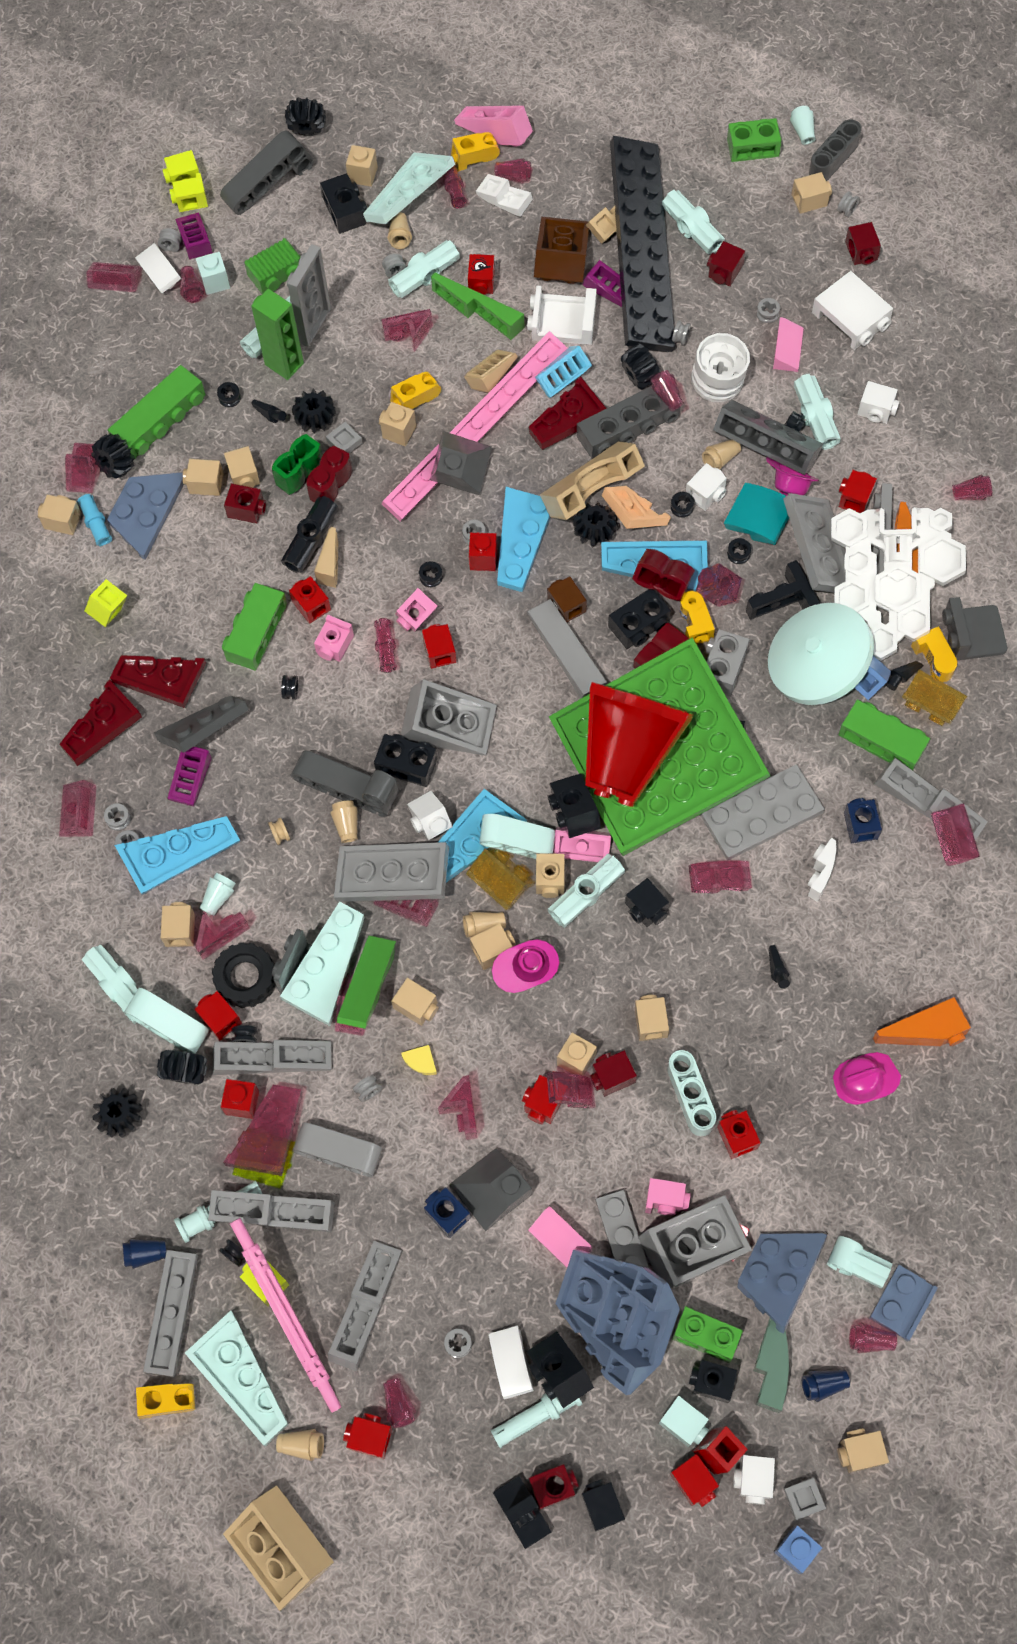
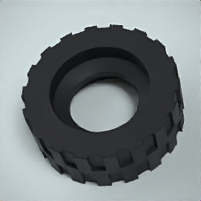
[212,942,276,1008]

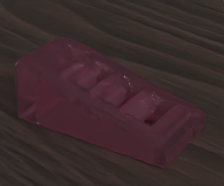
[373,899,438,927]

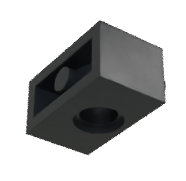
[320,173,367,234]
[547,773,601,838]
[526,1331,594,1408]

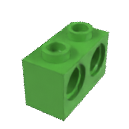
[727,118,781,162]
[672,1306,743,1363]

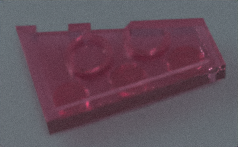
[223,1084,303,1176]

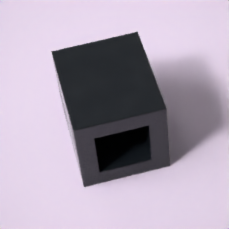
[582,1479,625,1532]

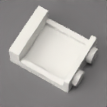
[812,271,893,350]
[527,285,597,345]

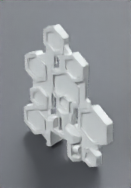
[831,507,966,661]

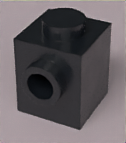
[625,878,669,927]
[689,1360,737,1403]

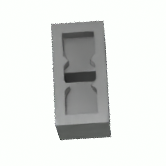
[706,629,750,696]

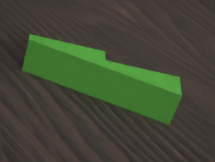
[431,272,525,340]
[337,935,396,1029]

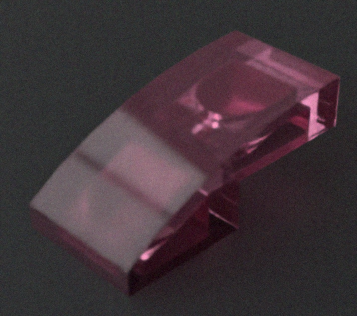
[688,861,752,894]
[547,1071,595,1109]

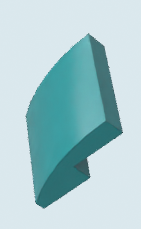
[724,482,789,545]

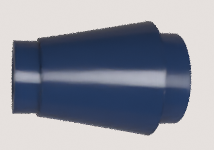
[122,1239,166,1269]
[801,1370,850,1402]

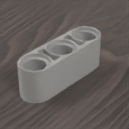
[293,1122,382,1177]

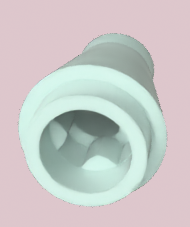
[790,106,816,145]
[199,873,236,916]

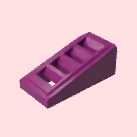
[175,212,213,260]
[582,260,622,307]
[167,746,212,807]

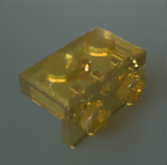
[902,670,968,726]
[466,848,535,910]

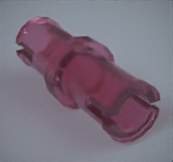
[444,163,467,208]
[374,618,397,673]

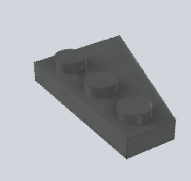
[154,696,249,752]

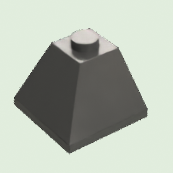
[430,431,492,495]
[449,1148,532,1231]

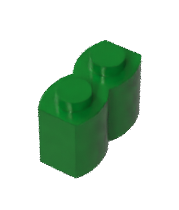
[272,434,322,495]

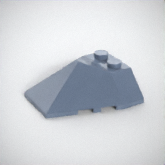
[555,1249,680,1395]

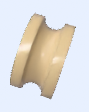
[268,817,290,845]

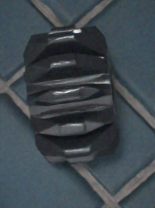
[285,97,326,136]
[621,344,661,390]
[292,388,336,434]
[91,433,135,479]
[573,501,617,547]
[157,1050,207,1085]
[92,1088,143,1138]

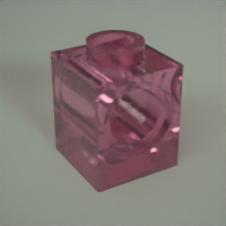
[695,563,742,607]

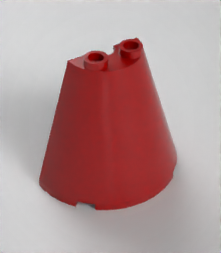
[585,682,693,807]

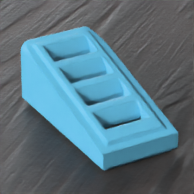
[535,346,592,398]

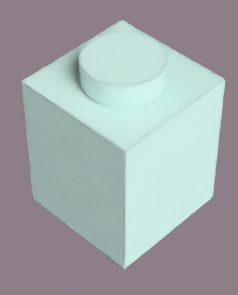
[196,252,230,295]
[659,1396,709,1447]

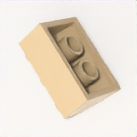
[223,1485,334,1611]

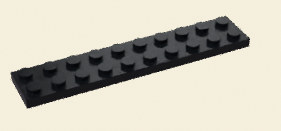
[610,136,675,352]

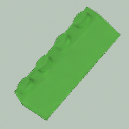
[251,288,304,380]
[107,365,206,458]

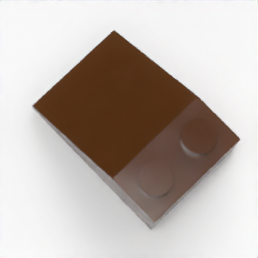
[534,216,589,284]

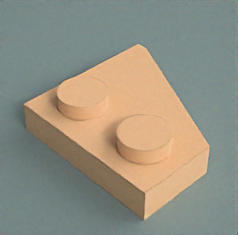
[602,486,671,529]

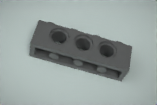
[577,379,681,459]
[713,400,823,475]

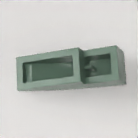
[753,1318,789,1413]

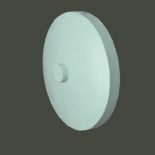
[768,603,874,705]

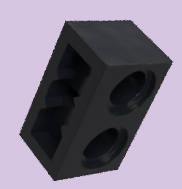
[608,589,671,649]
[374,734,438,787]

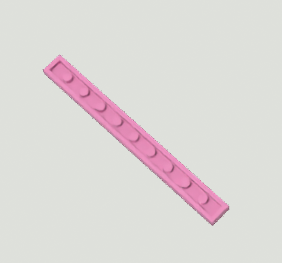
[382,331,568,522]

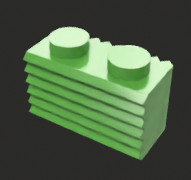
[244,238,300,294]

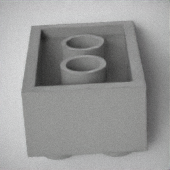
[401,679,497,756]
[638,1195,752,1290]

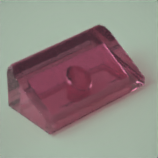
[86,262,141,292]
[59,780,96,837]
[931,803,980,866]

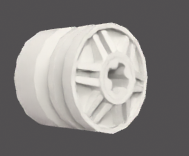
[691,333,750,402]

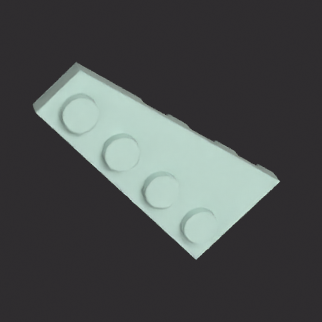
[363,152,455,224]
[280,901,365,1026]
[185,1311,289,1446]

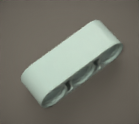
[479,814,555,859]
[124,988,209,1054]
[668,1050,716,1136]

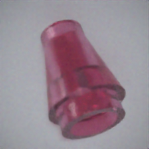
[494,158,532,184]
[180,266,205,303]
[651,370,684,411]
[952,474,992,501]
[849,1322,897,1353]
[383,1378,416,1428]

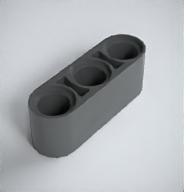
[809,119,862,181]

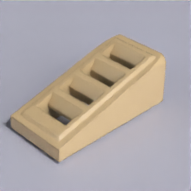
[464,350,518,393]
[314,527,339,588]

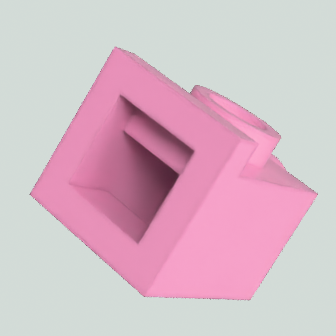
[395,588,437,632]
[314,615,354,662]
[645,1178,690,1216]

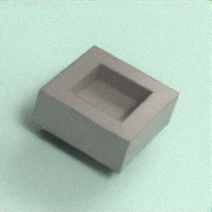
[326,422,363,453]
[783,1478,826,1520]

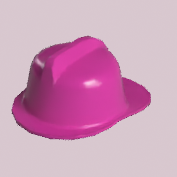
[766,457,819,496]
[492,939,559,993]
[833,1052,901,1105]

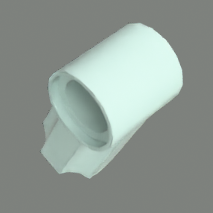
[827,1236,892,1288]

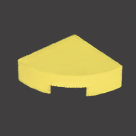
[401,1045,437,1075]

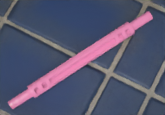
[230,1218,341,1413]

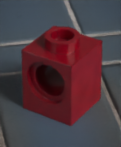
[845,222,881,265]
[224,483,266,524]
[529,1464,579,1510]

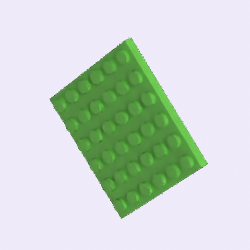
[549,637,770,856]

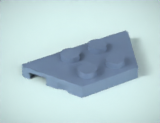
[107,472,184,560]
[737,1233,827,1334]

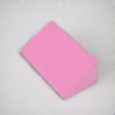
[773,317,804,372]
[553,827,611,862]
[528,1206,592,1268]

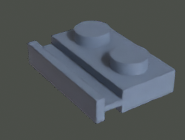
[869,1265,938,1341]

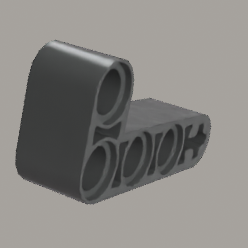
[220,131,314,215]
[291,750,399,817]

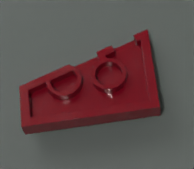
[528,376,607,450]
[110,655,207,708]
[59,679,142,766]

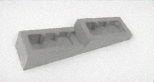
[527,599,607,699]
[874,758,988,844]
[213,1040,331,1075]
[208,1190,335,1232]
[328,1241,402,1371]

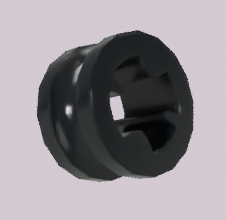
[217,382,241,408]
[671,492,694,518]
[727,538,752,564]
[419,561,443,588]
[281,675,299,700]
[231,1025,257,1043]
[218,1239,244,1267]

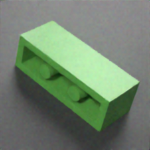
[222,583,287,671]
[838,699,930,771]

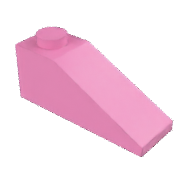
[454,106,533,147]

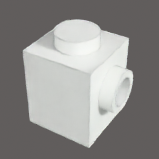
[857,381,899,424]
[686,463,727,511]
[407,791,453,840]
[733,1455,775,1505]

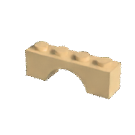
[540,442,645,520]

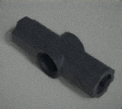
[281,496,339,573]

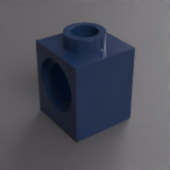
[844,798,882,844]
[424,1187,471,1239]

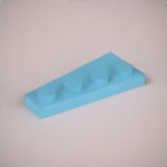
[497,487,550,592]
[601,541,708,594]
[438,789,527,883]
[114,816,240,895]

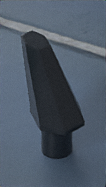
[251,399,286,423]
[886,661,924,691]
[769,945,790,989]

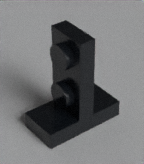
[746,560,820,620]
[493,1476,552,1549]

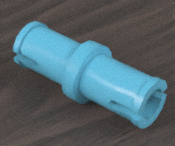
[77,494,112,546]

